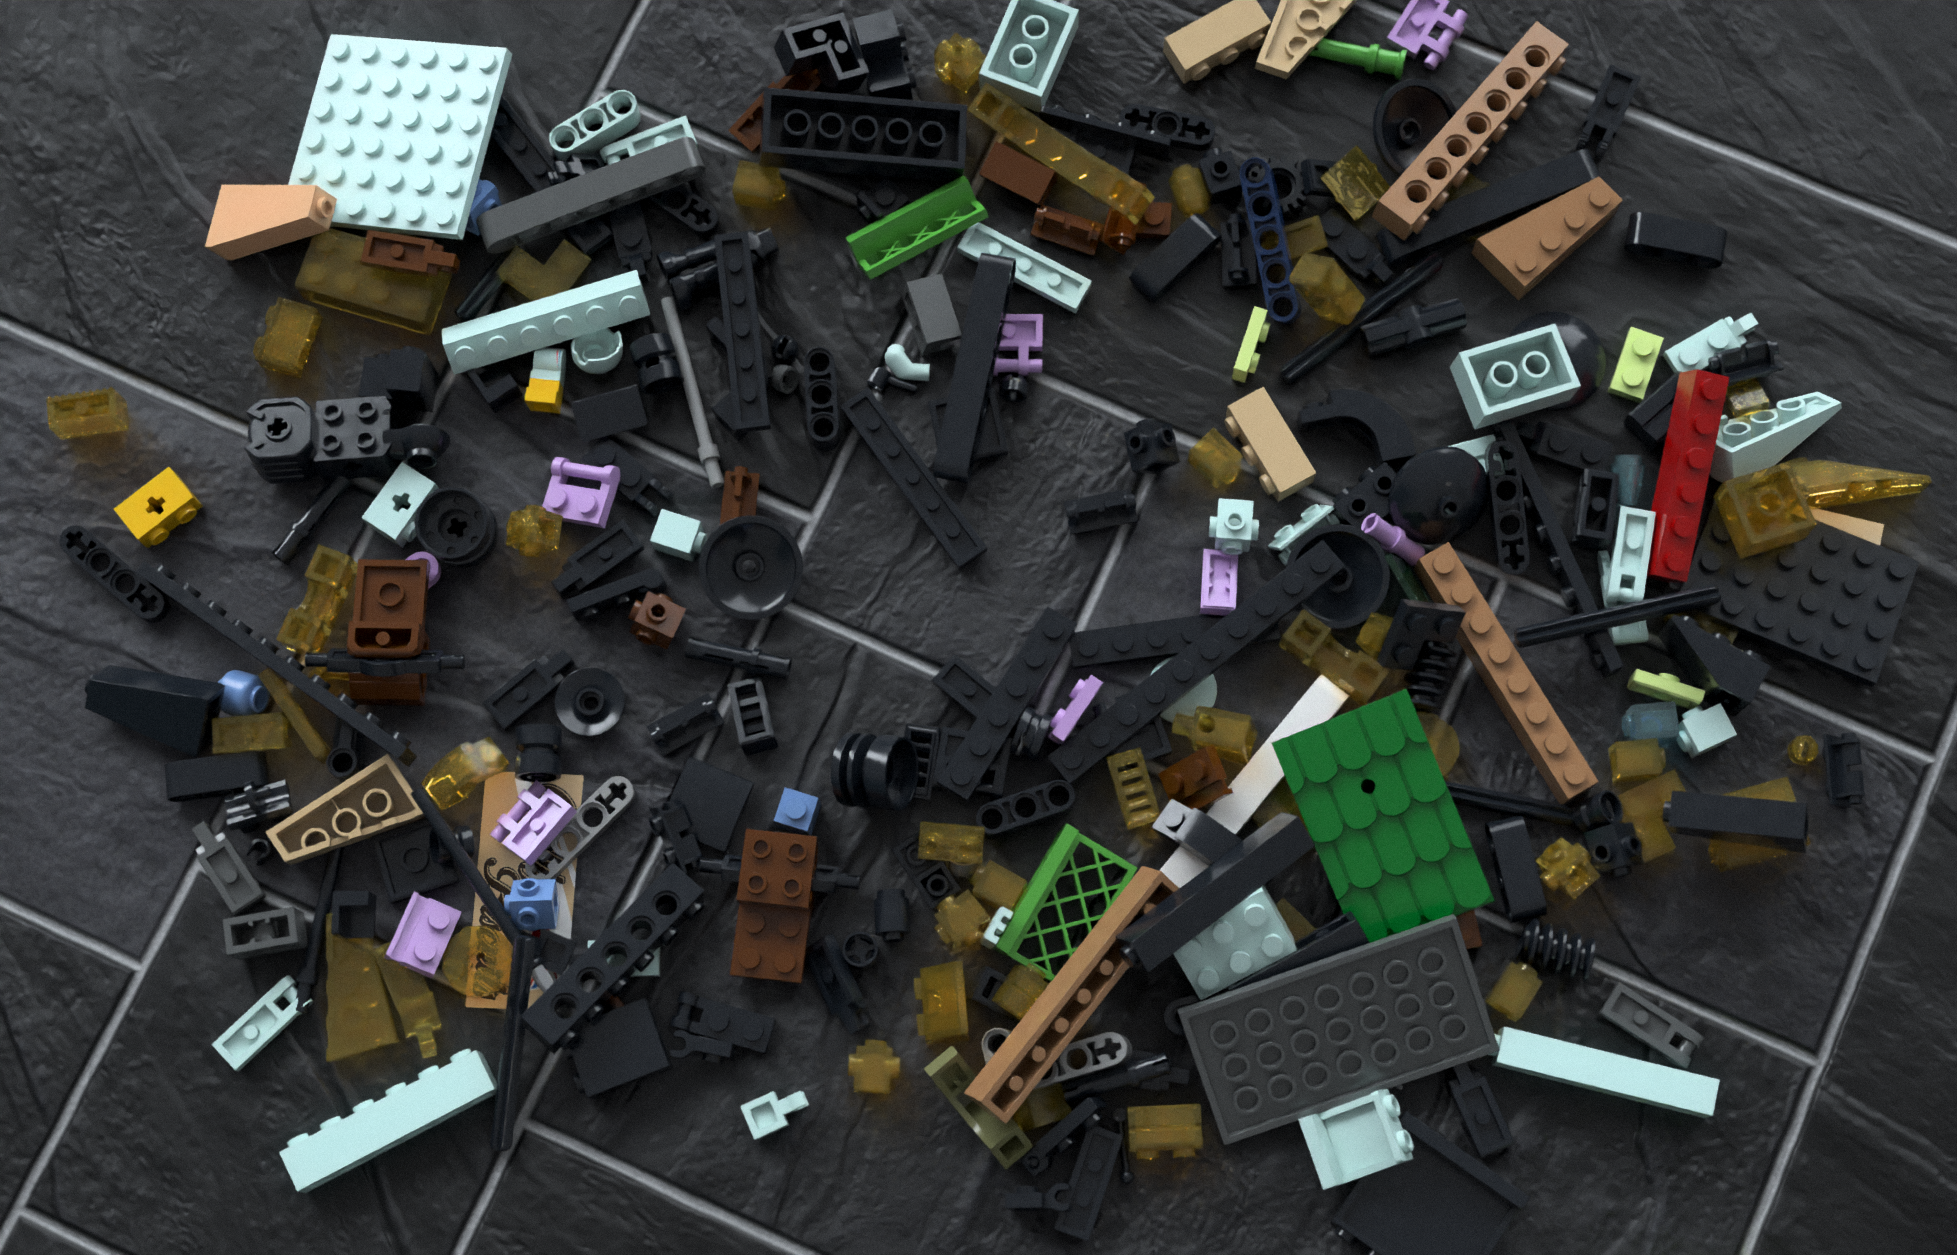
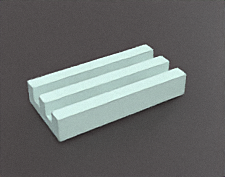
[980,907,1014,949]

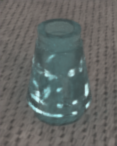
[1610,455,1646,506]

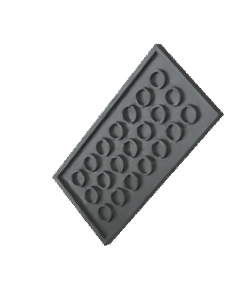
[1177,914,1499,1145]

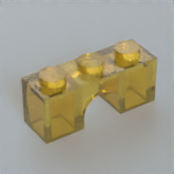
[276,544,358,656]
[1279,609,1389,706]

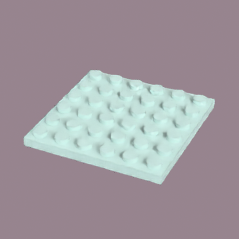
[288,34,512,240]

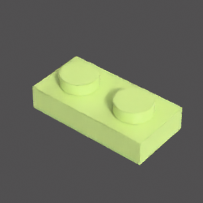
[1232,306,1271,383]
[1608,327,1664,403]

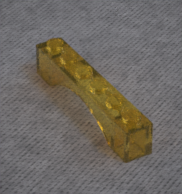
[967,82,1155,225]

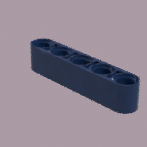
[1240,157,1301,324]

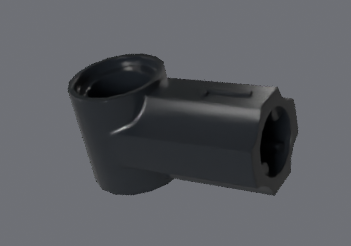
[326,713,367,783]

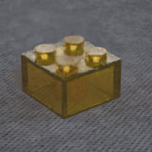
[1713,461,1817,559]

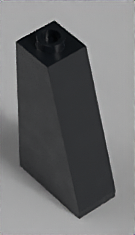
[85,665,225,758]
[1663,791,1809,853]

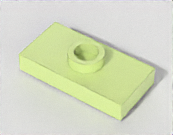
[1627,669,1705,710]

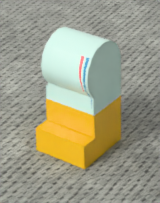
[524,347,566,414]

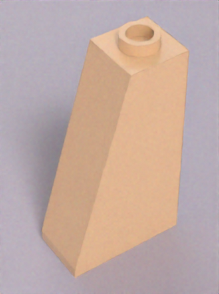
[205,185,337,260]

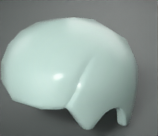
[571,328,623,374]

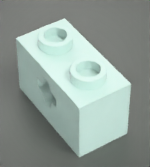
[362,462,439,548]

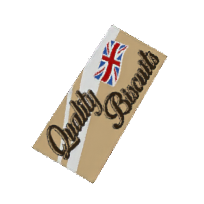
[465,771,584,1011]

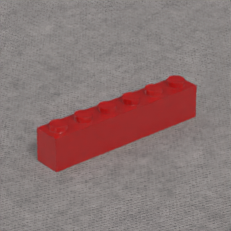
[1646,369,1729,583]

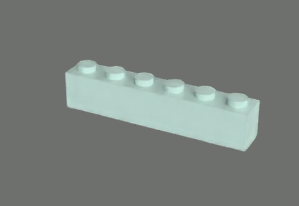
[442,270,650,375]
[279,1048,497,1193]

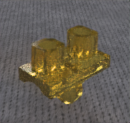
[918,821,985,864]

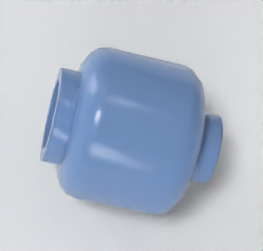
[218,670,270,719]

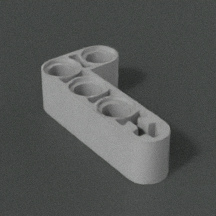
[981,1028,1132,1092]

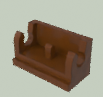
[979,141,1058,205]

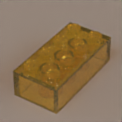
[294,228,452,336]

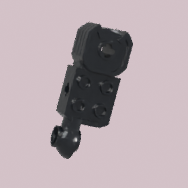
[244,396,450,484]

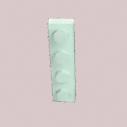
[957,222,1092,314]

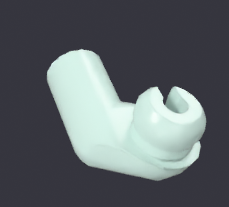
[884,344,930,381]

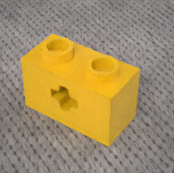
[114,467,202,548]

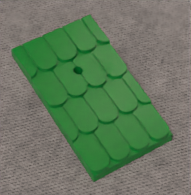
[1272,689,1495,943]

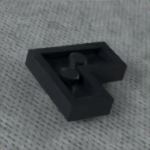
[1376,599,1466,670]

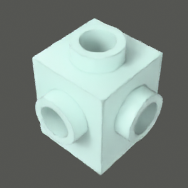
[1209,498,1259,555]

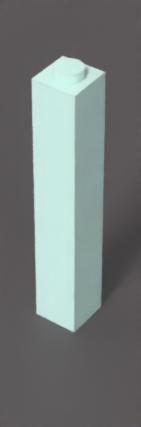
[1488,1027,1720,1118]

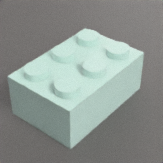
[979,0,1079,112]
[1450,323,1581,429]
[1173,885,1297,1000]

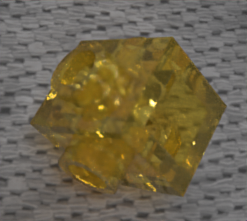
[934,33,986,93]
[506,505,563,557]
[1535,837,1600,900]

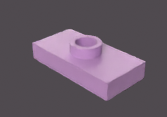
[1200,549,1238,616]

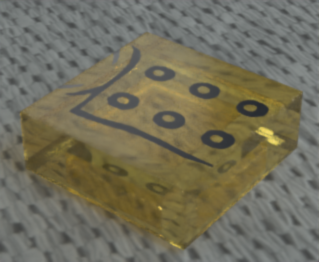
[1725,377,1769,418]

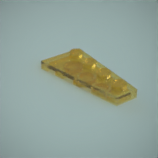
[326,913,399,1063]

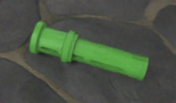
[1309,38,1407,80]

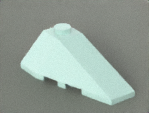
[1709,392,1842,489]

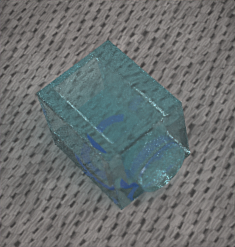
[1622,702,1680,746]

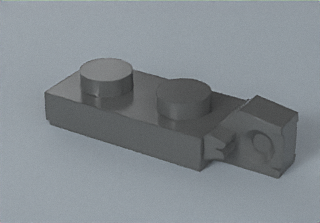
[192,821,267,916]

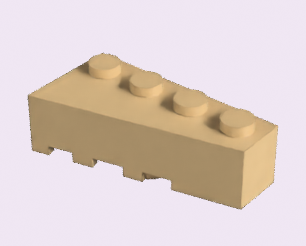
[266,754,426,865]

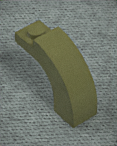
[924,1045,1033,1169]

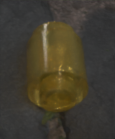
[1168,164,1210,217]

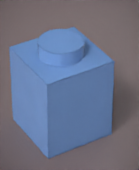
[774,787,821,836]

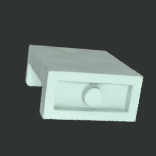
[1298,1089,1413,1190]

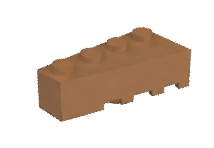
[1471,177,1623,301]

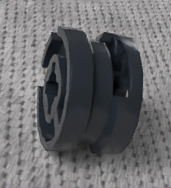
[1010,706,1054,762]

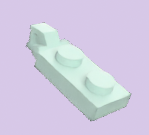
[1663,313,1758,373]

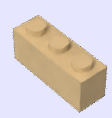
[1163,0,1271,84]
[1224,387,1316,502]

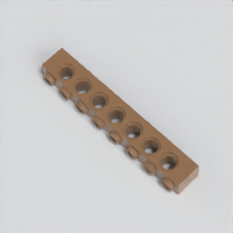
[1372,21,1569,241]

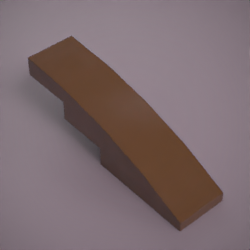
[728,68,826,153]

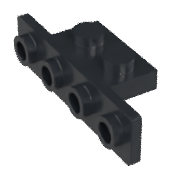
[1040,105,1171,180]

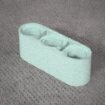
[549,90,641,161]

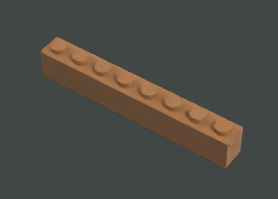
[1414,542,1599,804]
[964,866,1179,1124]

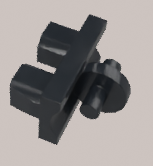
[224,779,292,834]

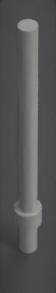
[661,297,724,488]

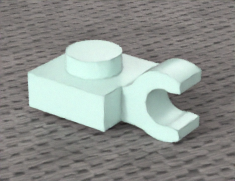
[740,1091,809,1140]

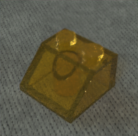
[914,961,970,1044]

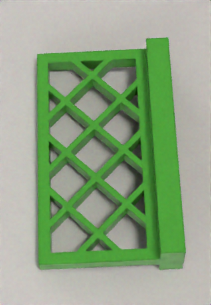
[992,824,1138,982]

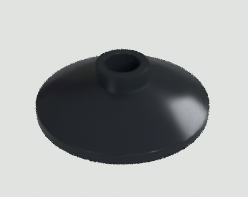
[555,667,625,737]

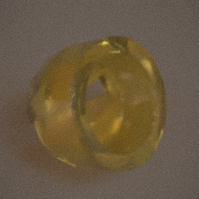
[1787,735,1818,765]

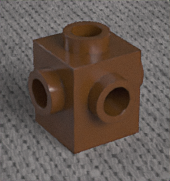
[628,591,686,649]

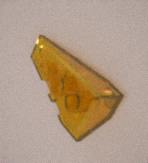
[1777,457,1932,512]

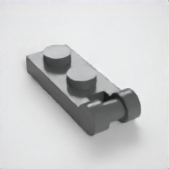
[1598,982,1704,1070]

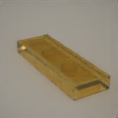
[258,668,331,764]

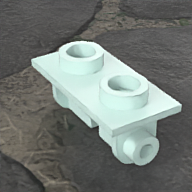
[1268,504,1340,566]

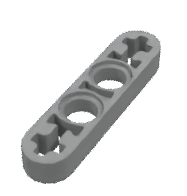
[525,776,635,879]

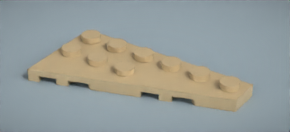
[1255,0,1357,79]

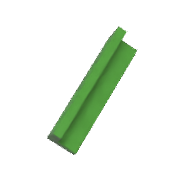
[846,175,989,280]

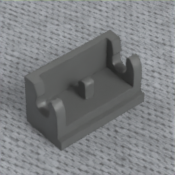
[901,274,962,356]

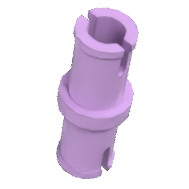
[1361,513,1425,566]

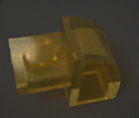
[421,737,510,811]

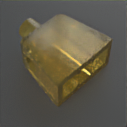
[1172,706,1257,765]

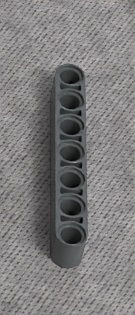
[476,137,706,254]

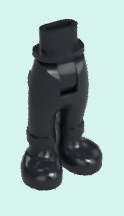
[656,227,779,311]

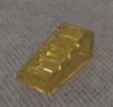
[1106,747,1160,829]

